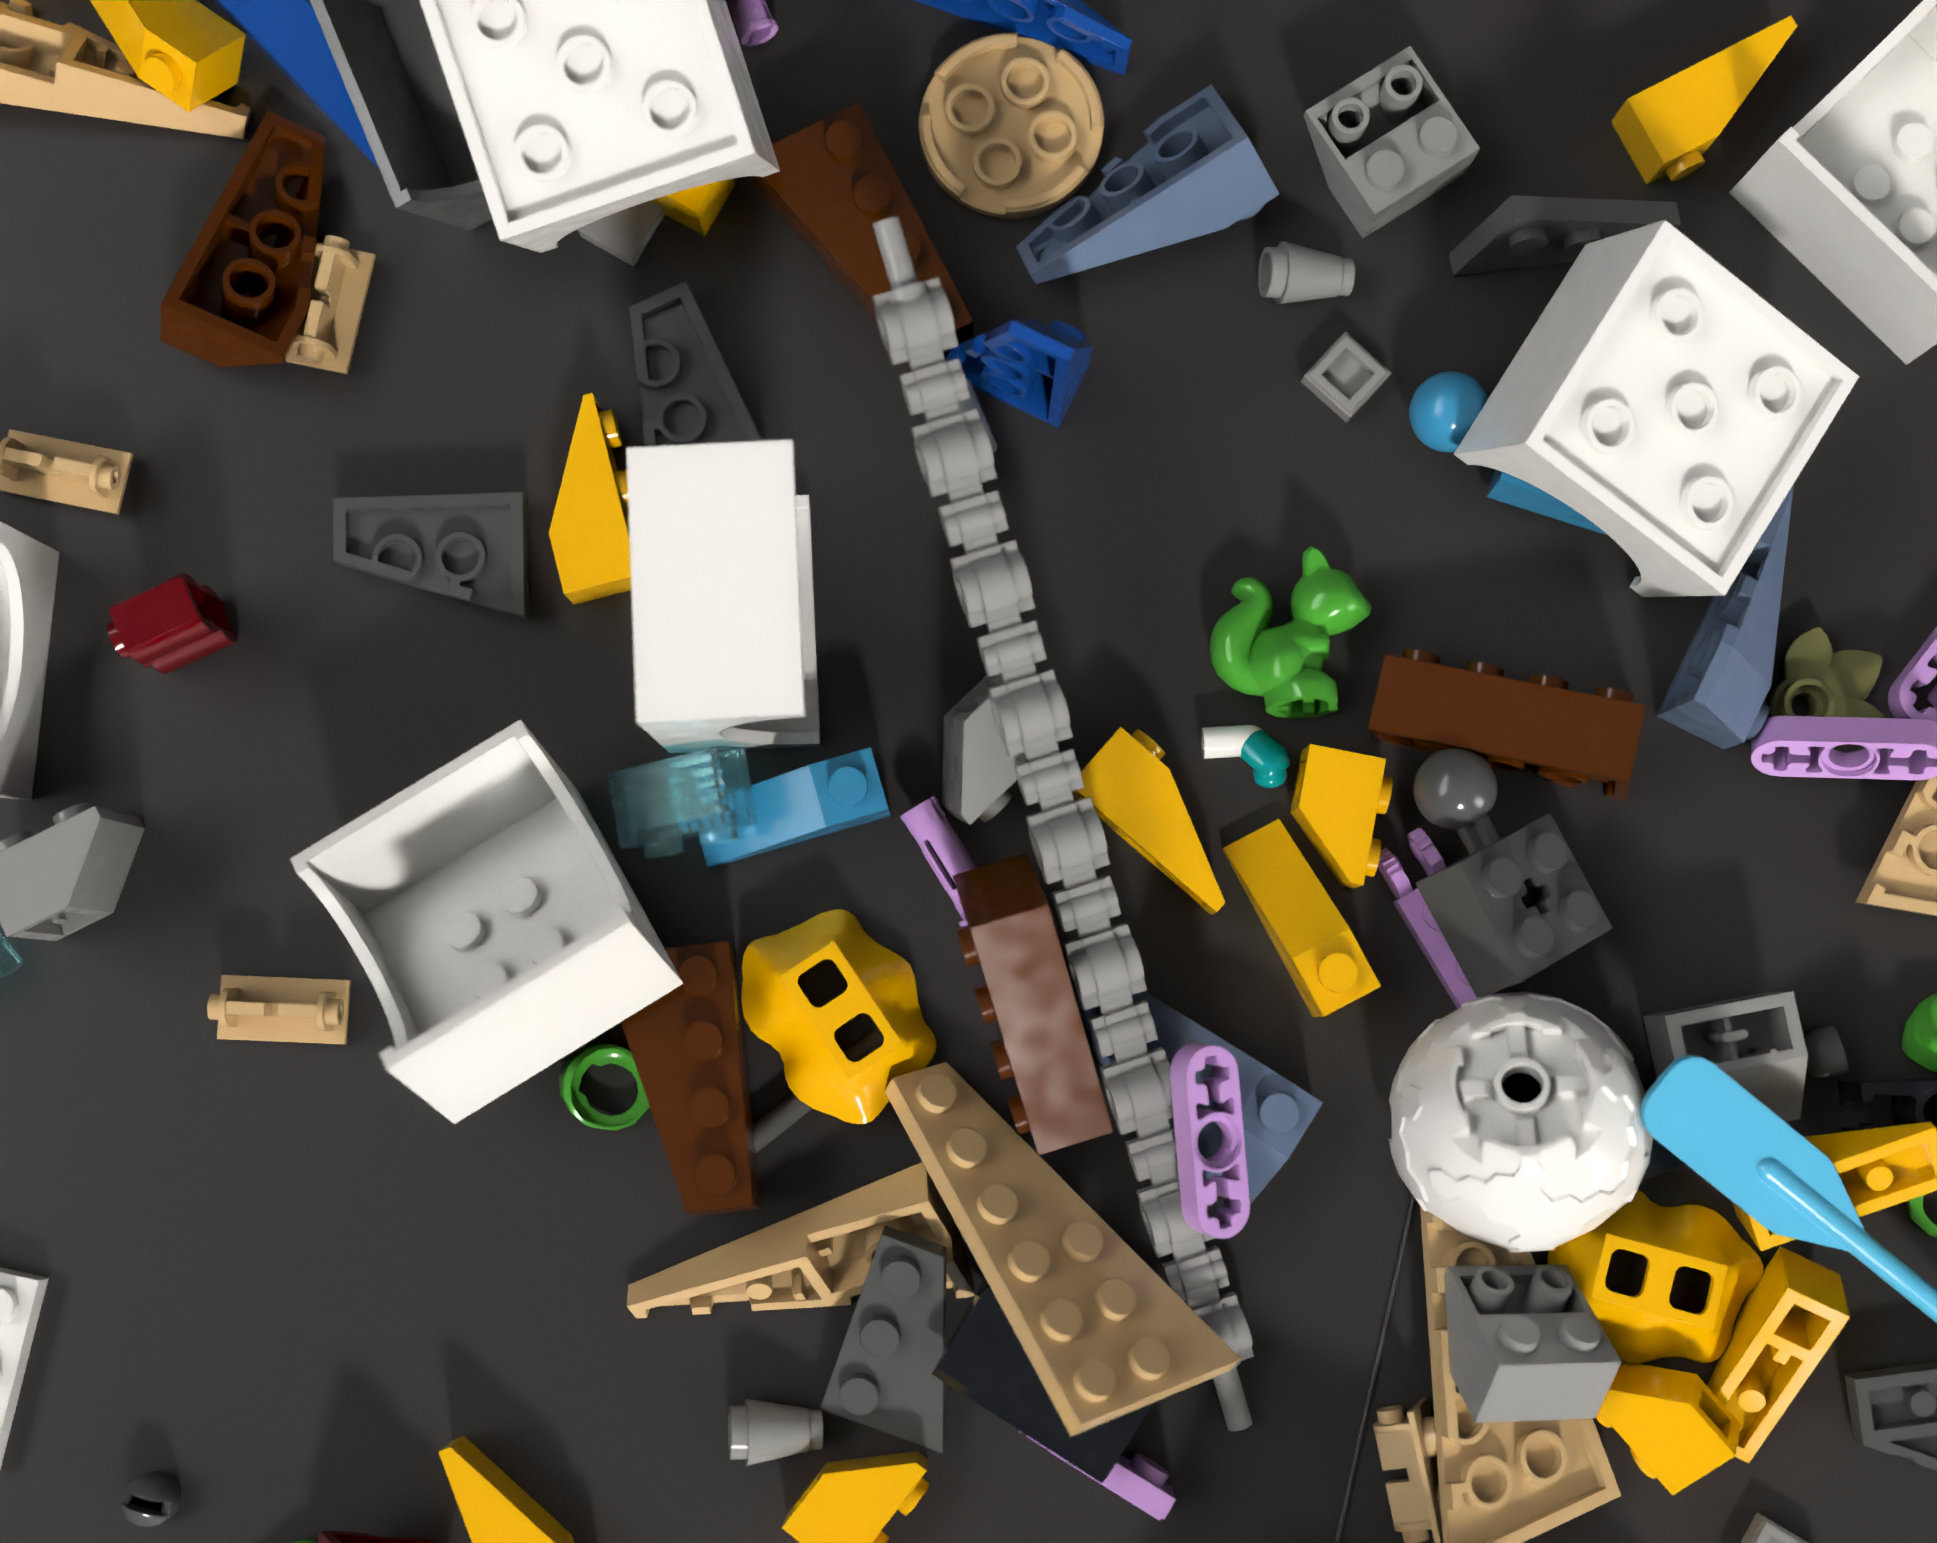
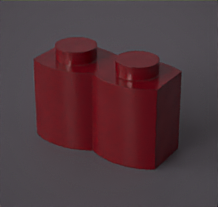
[106,573,238,674]

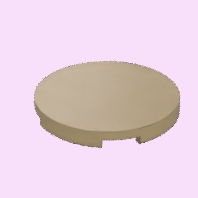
[919,33,1104,219]

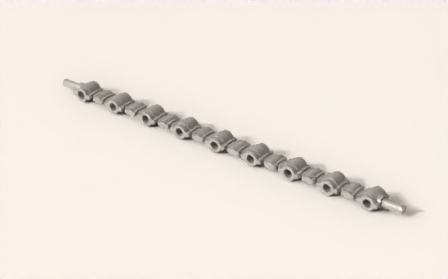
[872,216,1254,1431]

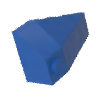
[212,0,380,170]

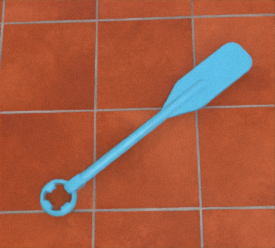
[1640,1055,1937,1323]

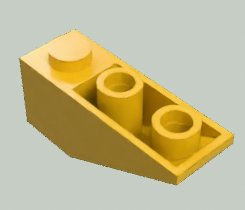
[549,393,631,605]

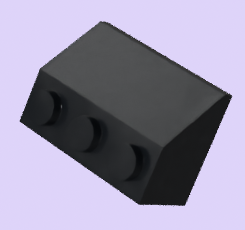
[932,1278,1154,1483]

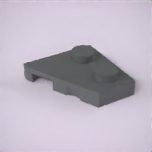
[1845,1362,1937,1471]

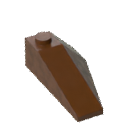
[161,110,326,367]

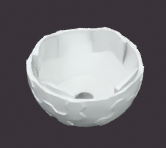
[1389,991,1653,1253]

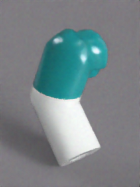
[1201,725,1290,788]

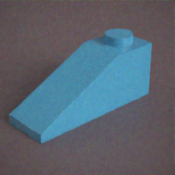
[690,747,891,868]

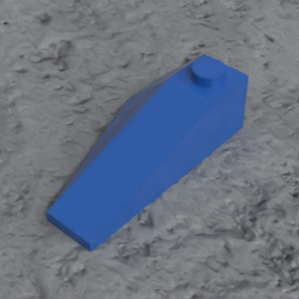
[914,0,1133,75]
[946,319,1094,428]

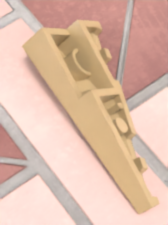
[0,0,251,139]
[627,1162,975,1318]

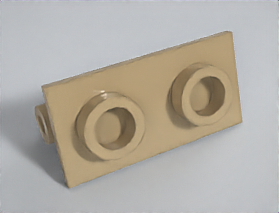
[285,235,376,374]
[0,429,133,515]
[207,975,351,1044]
[1373,1397,1443,1543]

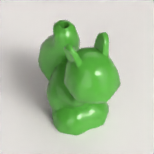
[1209,546,1372,718]

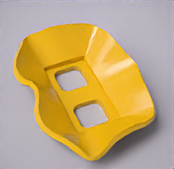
[741,909,937,1124]
[1547,1189,1764,1364]

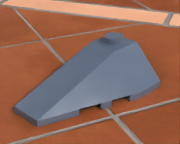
[1016,85,1280,284]
[1656,487,1793,750]
[1075,991,1323,1205]

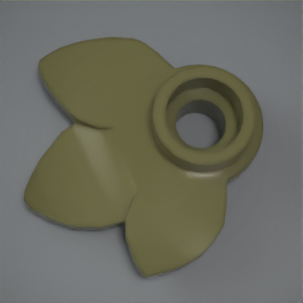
[1770,627,1886,747]

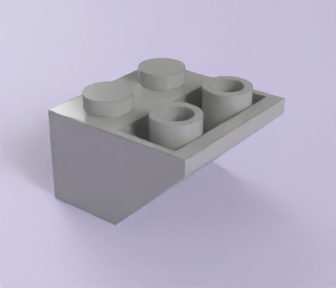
[1303,46,1480,239]
[941,674,1027,825]
[0,802,145,941]
[1643,991,1808,1122]
[1445,1264,1621,1423]

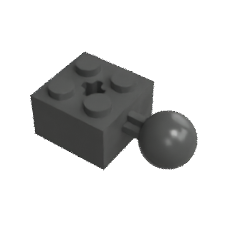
[1413,748,1612,997]

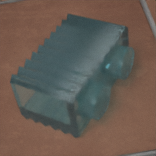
[607,746,758,858]

